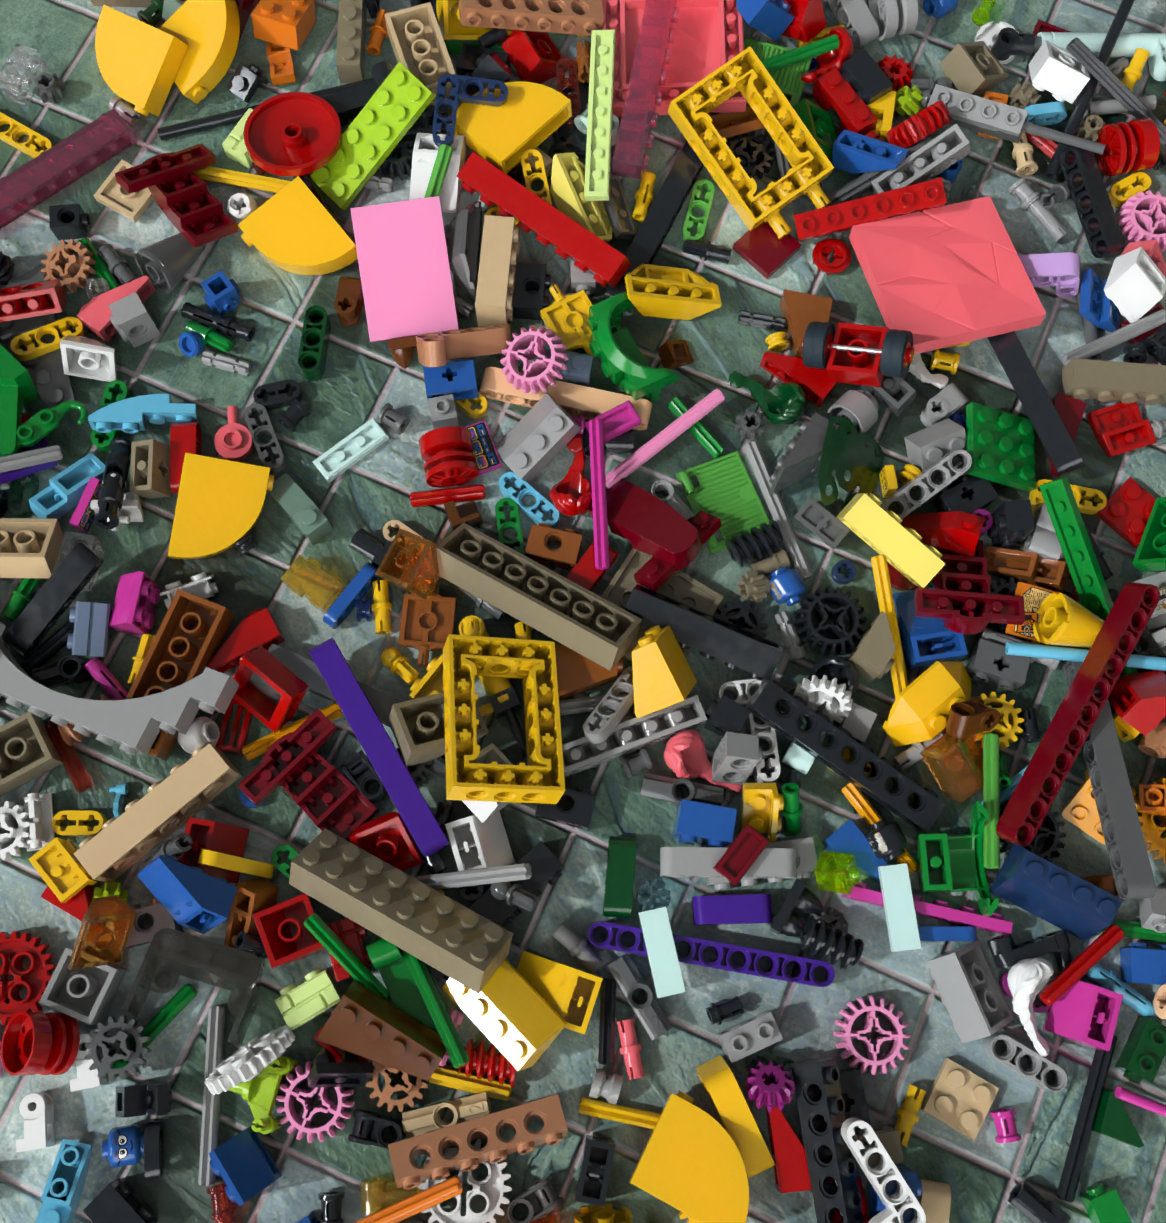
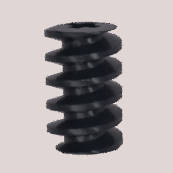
[725,519,783,568]
[800,915,864,970]

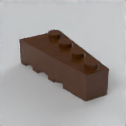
[316,980,446,1081]

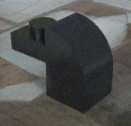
[115,1082,172,1118]

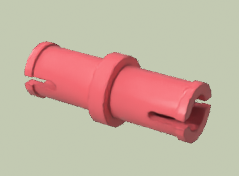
[616,1018,646,1080]

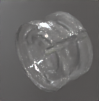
[86,278,109,300]

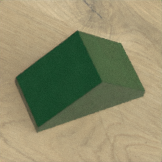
[1093,1088,1144,1148]

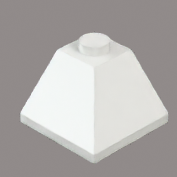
[60,335,117,382]

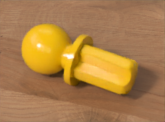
[381,647,419,684]

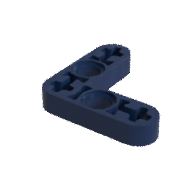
[432,74,508,147]

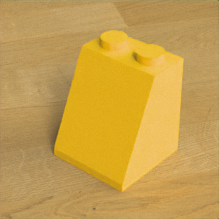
[632,625,697,718]

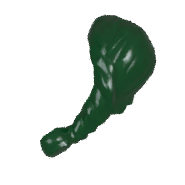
[728,371,807,425]

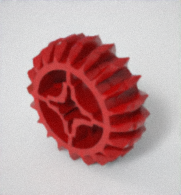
[886,101,952,149]

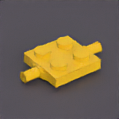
[540,284,595,358]

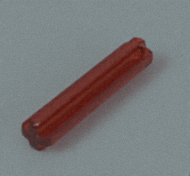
[45,721,92,793]

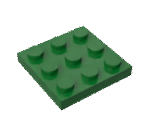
[966,402,1036,492]

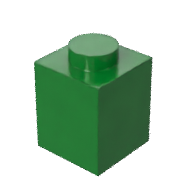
[1079,1183,1132,1223]

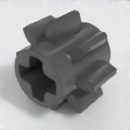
[33,72,66,104]
[734,409,766,442]

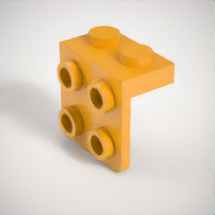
[1062,769,1140,845]

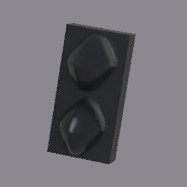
[769,878,824,937]
[307,1047,373,1087]

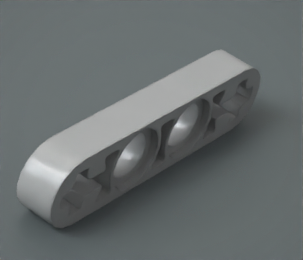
[583,666,634,744]

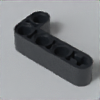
[320,61,393,126]

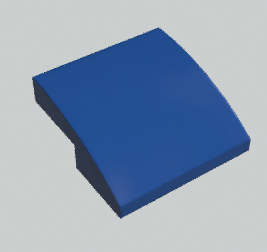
[1080,269,1120,332]

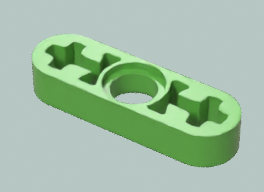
[682,179,715,242]

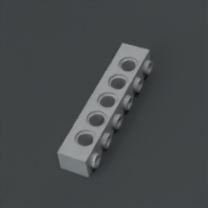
[562,695,707,778]

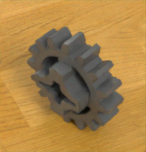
[85,1015,151,1081]

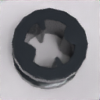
[1123,344,1148,364]
[232,533,258,556]

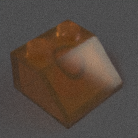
[375,529,440,601]
[920,733,983,803]
[68,895,137,971]

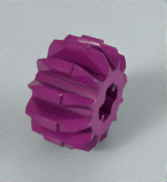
[745,1059,795,1113]

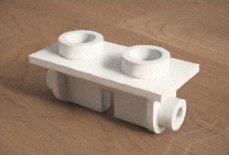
[160,572,219,609]
[24,793,55,852]

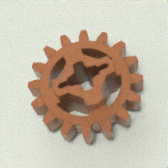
[41,239,96,294]
[366,1060,428,1112]

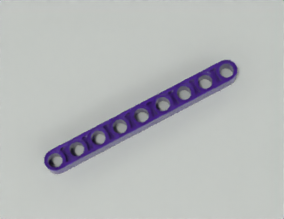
[309,637,450,858]
[588,922,835,987]

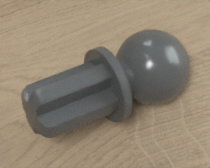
[909,76,953,93]
[490,881,538,912]

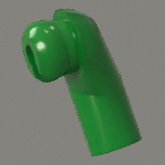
[999,753,1011,788]

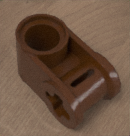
[334,276,364,326]
[946,697,1000,739]

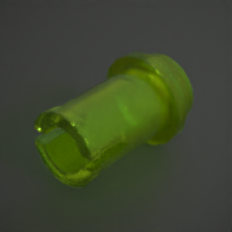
[972,0,996,26]

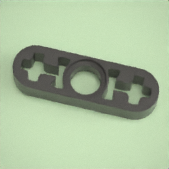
[244,404,286,473]

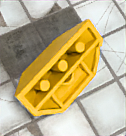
[625,264,722,320]
[882,660,972,747]

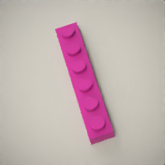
[842,882,1013,934]

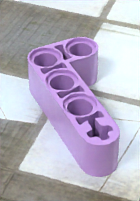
[1018,252,1080,298]

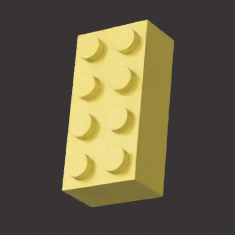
[837,493,945,588]

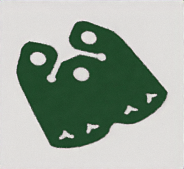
[818,416,885,508]

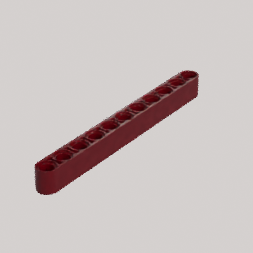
[996,582,1160,847]

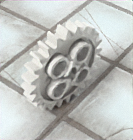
[205,1025,295,1095]
[417,1139,512,1223]

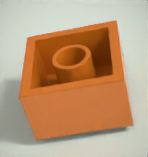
[251,0,316,50]

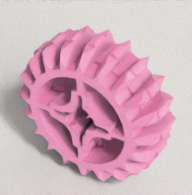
[1117,190,1166,252]
[500,325,569,395]
[833,995,911,1075]
[276,1061,355,1143]

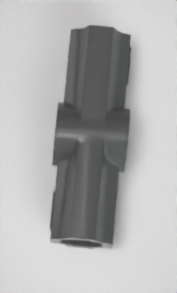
[640,773,724,806]
[607,953,672,1041]

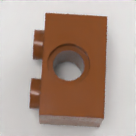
[525,523,582,570]

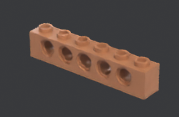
[458,0,604,36]
[388,1094,568,1189]

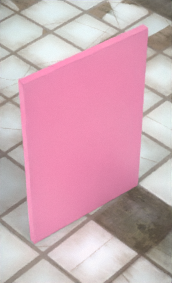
[350,196,459,342]

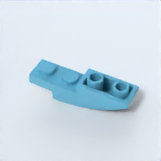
[88,394,198,434]
[36,1139,92,1223]

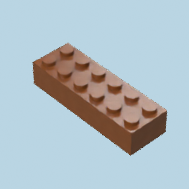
[126,589,235,761]

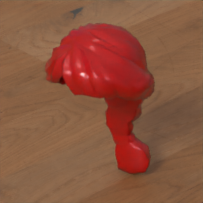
[800,26,854,83]
[549,435,592,516]

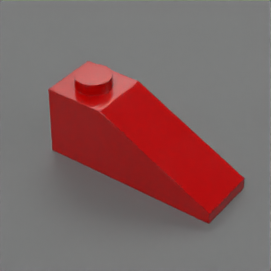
[760,352,838,408]
[900,511,985,557]
[206,608,285,673]
[765,1106,812,1193]

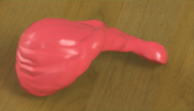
[664,730,743,794]

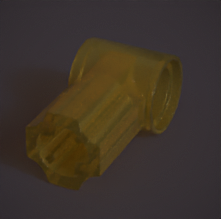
[361,1179,419,1214]

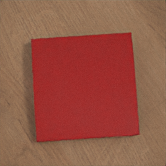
[1086,402,1157,458]

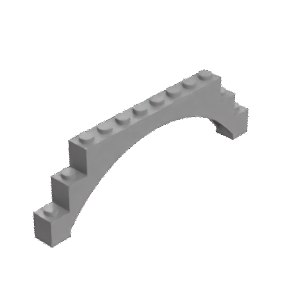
[0,636,239,756]

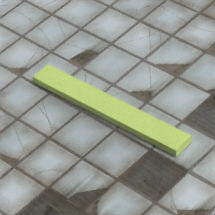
[584,29,616,201]

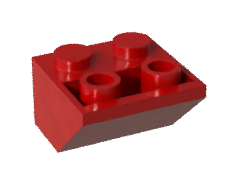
[1108,670,1166,736]
[178,817,250,883]

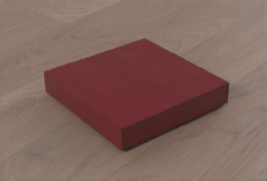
[732,222,801,279]

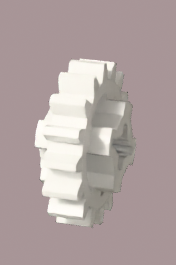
[793,675,853,725]
[0,801,30,861]

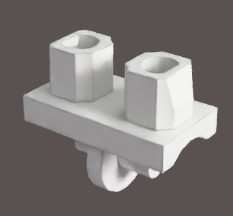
[90,492,145,531]

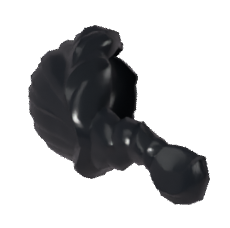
[776,655,859,714]

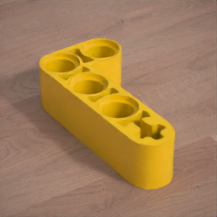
[695,1055,775,1179]

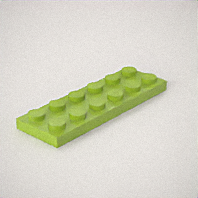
[310,62,436,210]

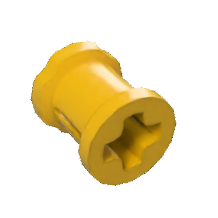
[929,349,960,375]

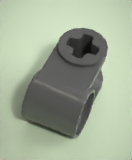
[507,1174,564,1223]

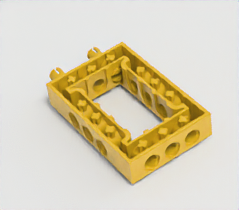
[667,46,834,239]
[443,618,565,804]

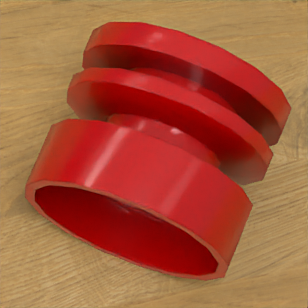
[1097,118,1160,176]
[419,426,479,488]
[1,1011,80,1076]

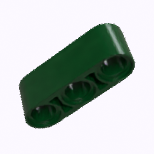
[298,305,331,381]
[603,836,637,919]

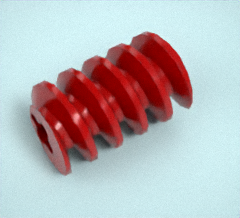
[458,1039,517,1088]

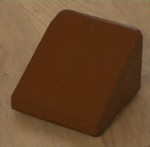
[658,340,694,369]

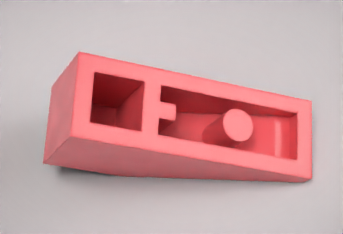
[77,275,156,343]

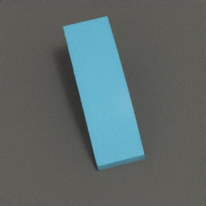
[29,452,105,520]

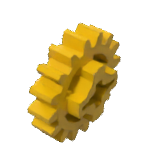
[972,692,1024,749]

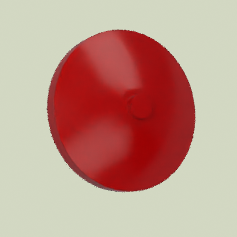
[243,92,342,176]

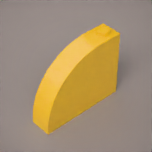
[159,0,240,104]
[95,5,188,117]
[448,81,572,174]
[238,176,358,276]
[168,453,274,560]
[629,1091,749,1223]

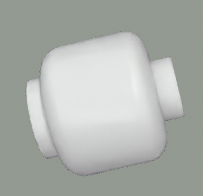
[177,716,220,754]

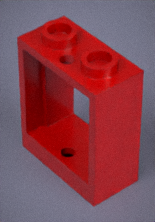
[232,646,309,733]

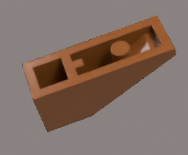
[221,877,279,972]

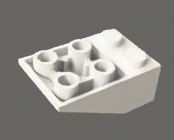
[409,133,468,213]

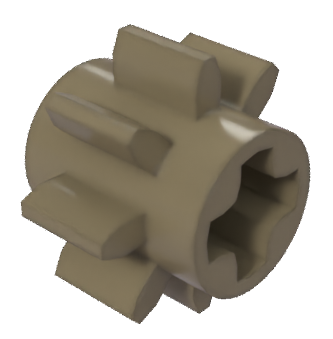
[1008,82,1041,109]
[1075,114,1106,142]
[738,570,770,604]

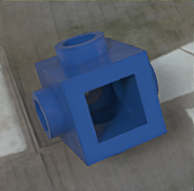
[200,270,242,315]

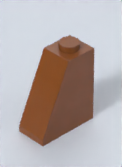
[780,289,833,358]
[555,644,623,701]

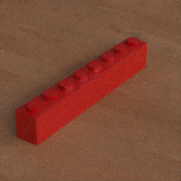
[457,152,631,288]

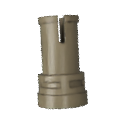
[750,550,791,575]

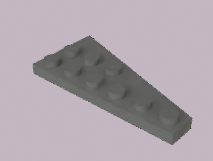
[0,264,77,408]

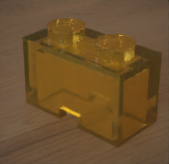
[281,555,345,614]

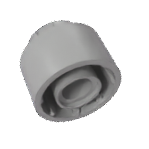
[828,390,879,435]

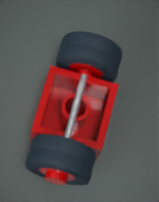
[802,321,914,387]

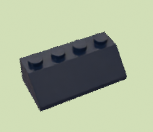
[989,844,1123,941]

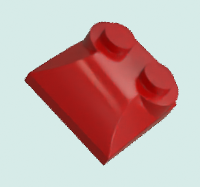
[349,812,423,871]

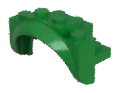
[587,292,679,402]

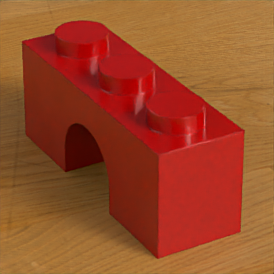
[812,67,878,136]

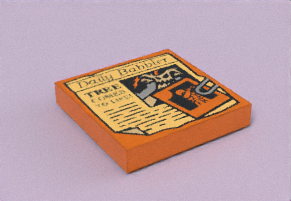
[1005,582,1059,643]

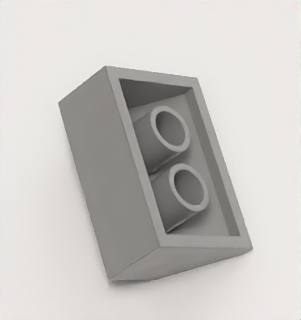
[495,393,582,483]
[927,939,1014,1043]

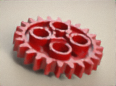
[0,931,57,1025]

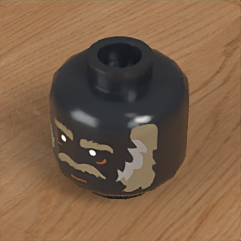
[866,819,908,862]

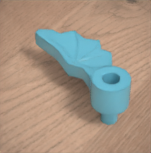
[109,783,129,818]

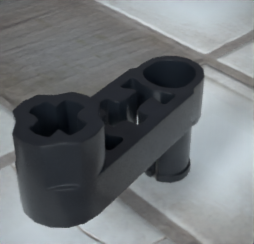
[987,930,1074,972]

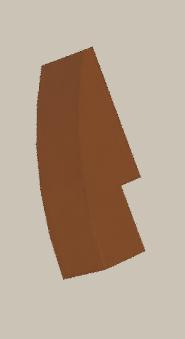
[984,546,1069,593]

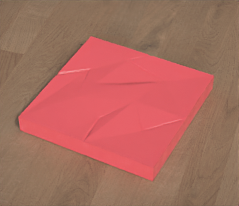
[602,0,746,117]
[849,196,1046,354]

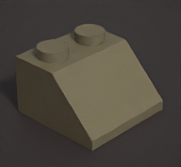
[940,41,1010,97]
[848,611,896,683]

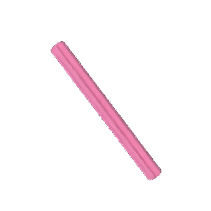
[605,389,725,490]

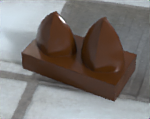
[387,335,418,369]

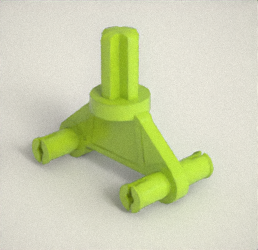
[228,1056,299,1134]

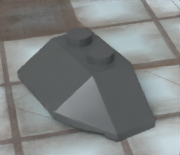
[445,201,482,301]

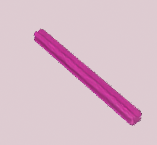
[589,419,610,570]

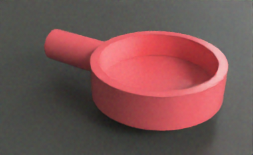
[214,406,254,462]

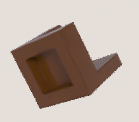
[444,500,483,531]

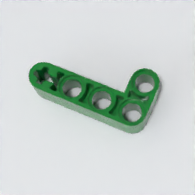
[366,938,438,1033]

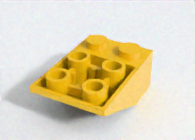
[517,951,603,1035]

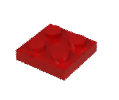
[1095,477,1156,548]

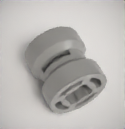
[588,1068,624,1105]

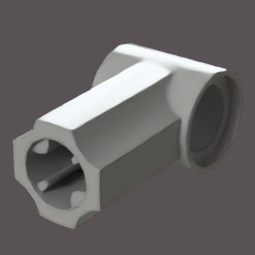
[650,480,695,521]

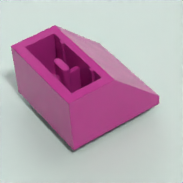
[109,571,160,636]
[1043,975,1123,1051]

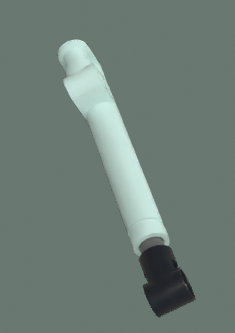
[991,27,1166,82]

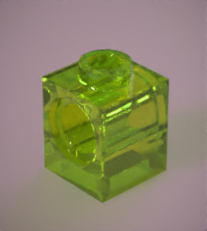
[814,850,861,895]

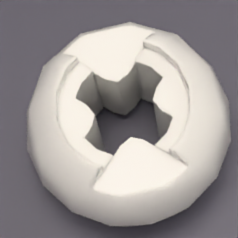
[227,193,258,224]

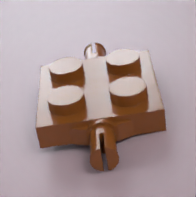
[398,578,457,666]

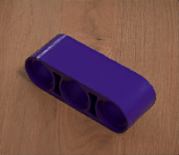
[692,894,773,925]

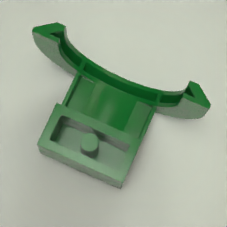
[915,801,999,917]

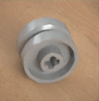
[867,0,918,41]

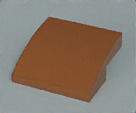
[708,102,763,138]

